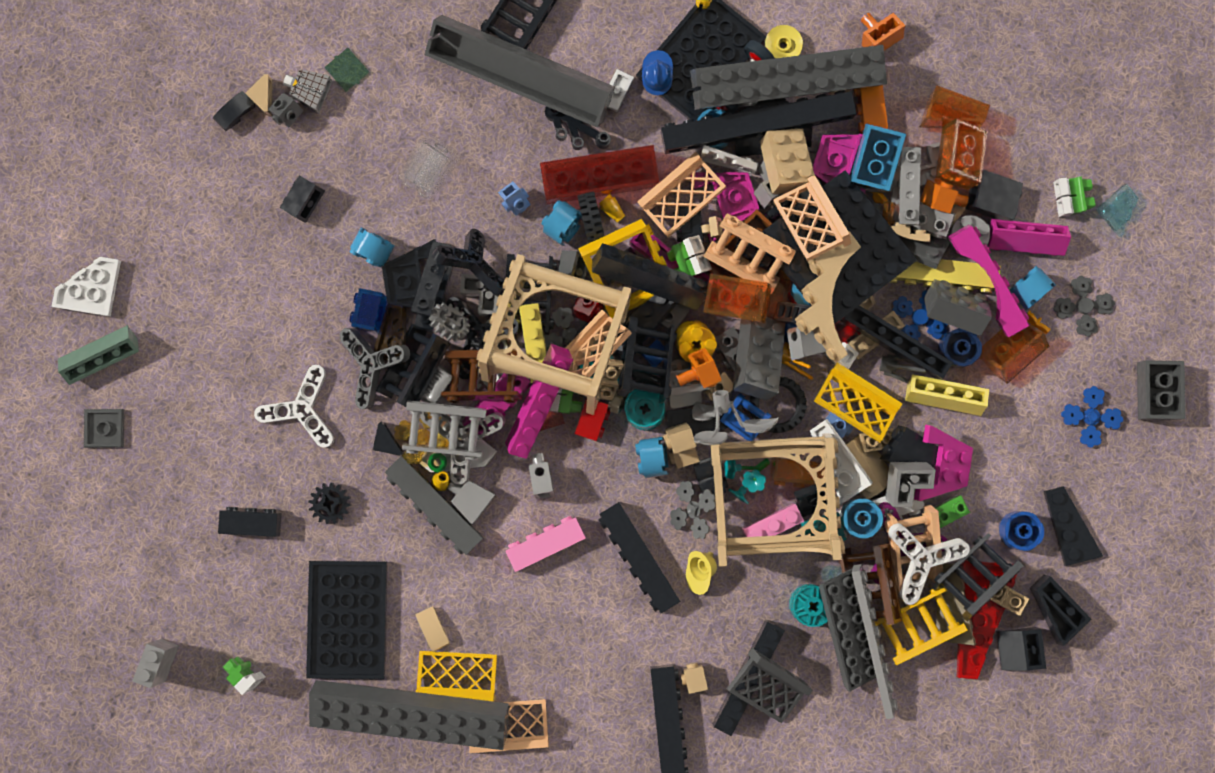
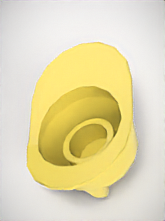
[686,551,717,595]

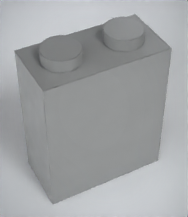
[132,639,179,688]

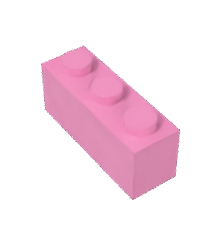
[742,503,804,537]

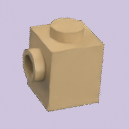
[705,372,733,401]
[680,662,708,694]

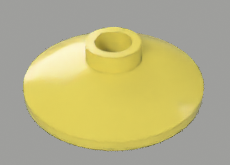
[765,25,803,58]

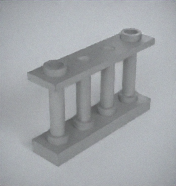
[891,147,921,226]
[402,401,486,460]

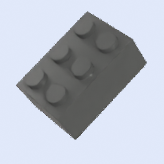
[924,279,992,336]
[1137,360,1185,420]

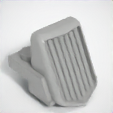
[660,357,709,408]
[421,364,466,405]

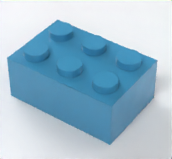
[851,124,906,191]

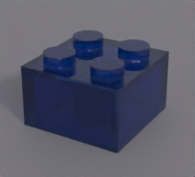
[349,288,387,334]

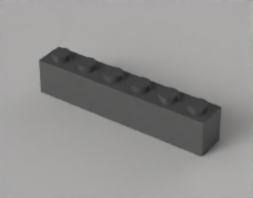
[385,456,484,555]

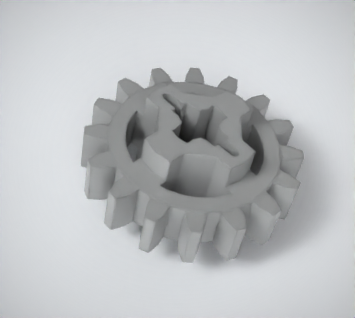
[429,302,470,342]

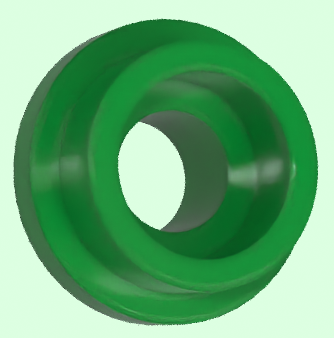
[428,453,447,472]

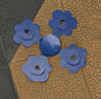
[892,290,948,341]
[1061,386,1124,448]

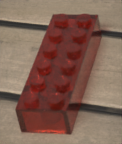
[540,145,660,205]

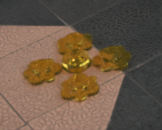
[394,412,449,464]

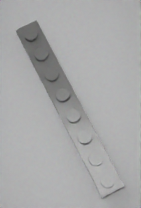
[852,564,898,719]

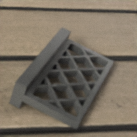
[727,648,813,724]

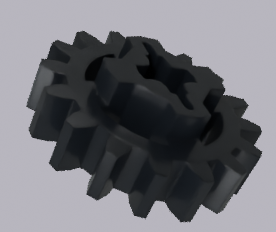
[308,483,352,524]

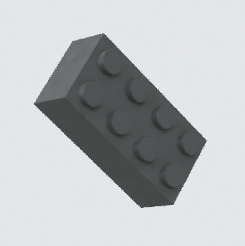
[733,312,786,401]

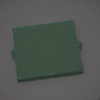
[324,48,369,92]

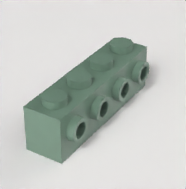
[58,325,139,385]

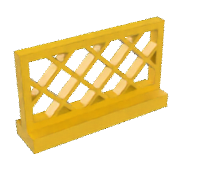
[814,362,903,443]
[415,651,497,702]

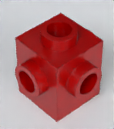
[573,296,604,323]

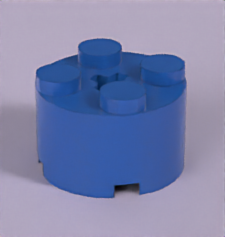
[999,511,1044,551]

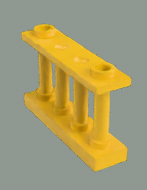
[875,586,968,665]

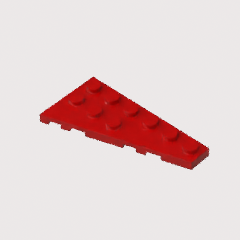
[956,561,1017,679]

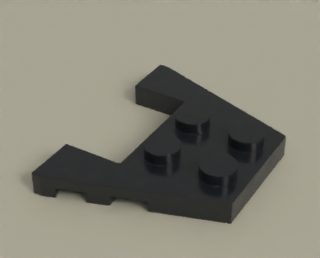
[381,239,446,308]

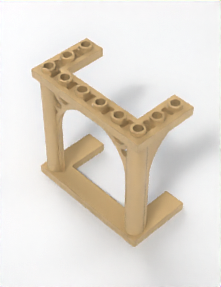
[477,254,631,415]
[711,433,845,566]

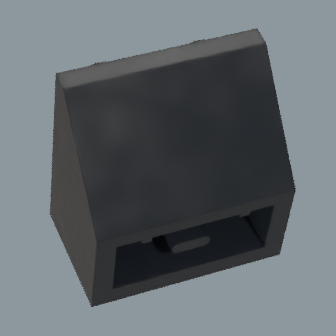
[996,627,1047,671]

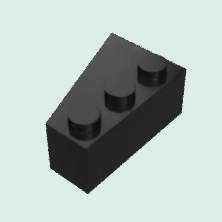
[1030,575,1092,646]

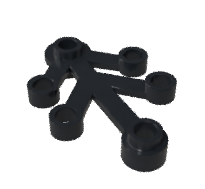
[544,106,611,150]

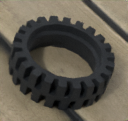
[577,192,605,244]
[749,376,807,433]

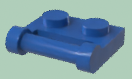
[720,393,772,441]

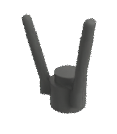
[880,354,926,383]

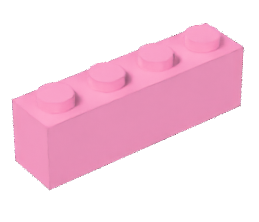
[506,515,586,572]

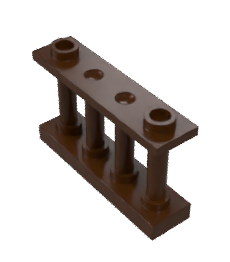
[441,350,524,403]
[838,543,903,625]

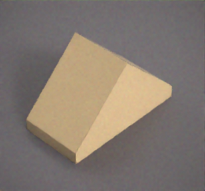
[246,74,272,116]

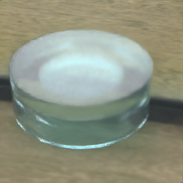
[821,565,841,582]

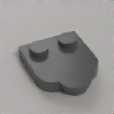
[899,231,950,269]

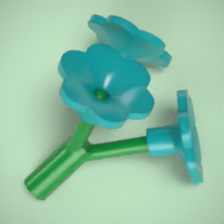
[724,458,770,505]

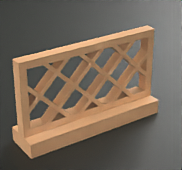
[638,152,727,238]
[773,175,851,261]
[566,310,632,378]
[469,699,549,753]

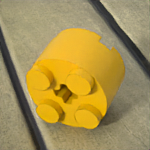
[675,320,717,363]

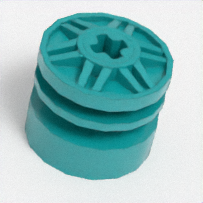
[624,390,666,431]
[789,584,827,627]

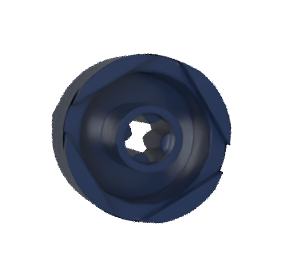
[938,328,982,368]

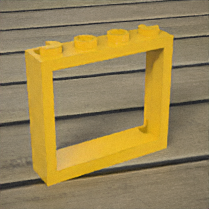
[578,219,667,318]

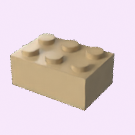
[760,128,814,194]

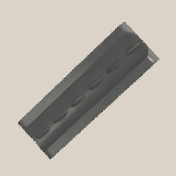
[819,569,876,692]

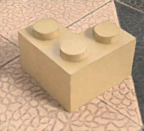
[663,422,700,469]

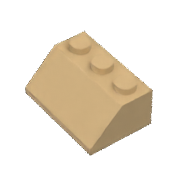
[845,435,889,499]

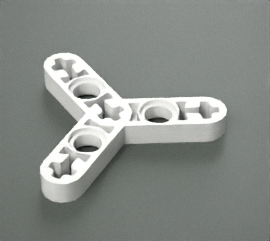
[254,365,334,448]
[888,523,970,605]

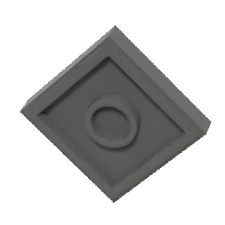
[84,409,124,448]

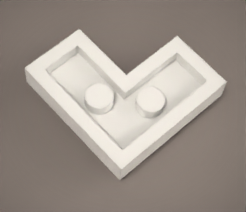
[608,69,634,112]

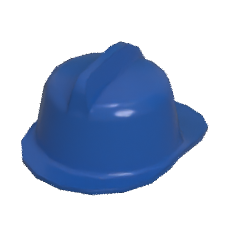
[642,50,673,96]

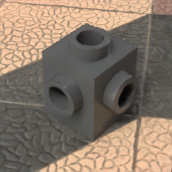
[268,93,304,128]

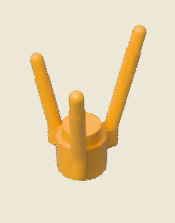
[782,342,813,380]

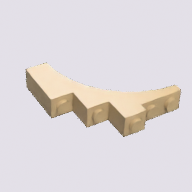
[795,231,861,363]

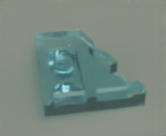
[1096,184,1139,237]

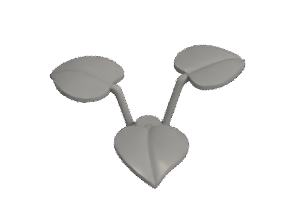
[692,390,778,445]

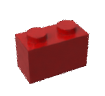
[575,399,611,442]

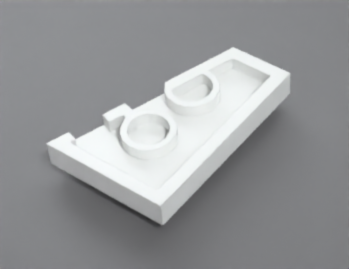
[701,145,758,174]

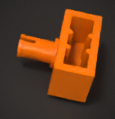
[861,13,905,51]
[920,178,968,214]
[676,348,722,388]

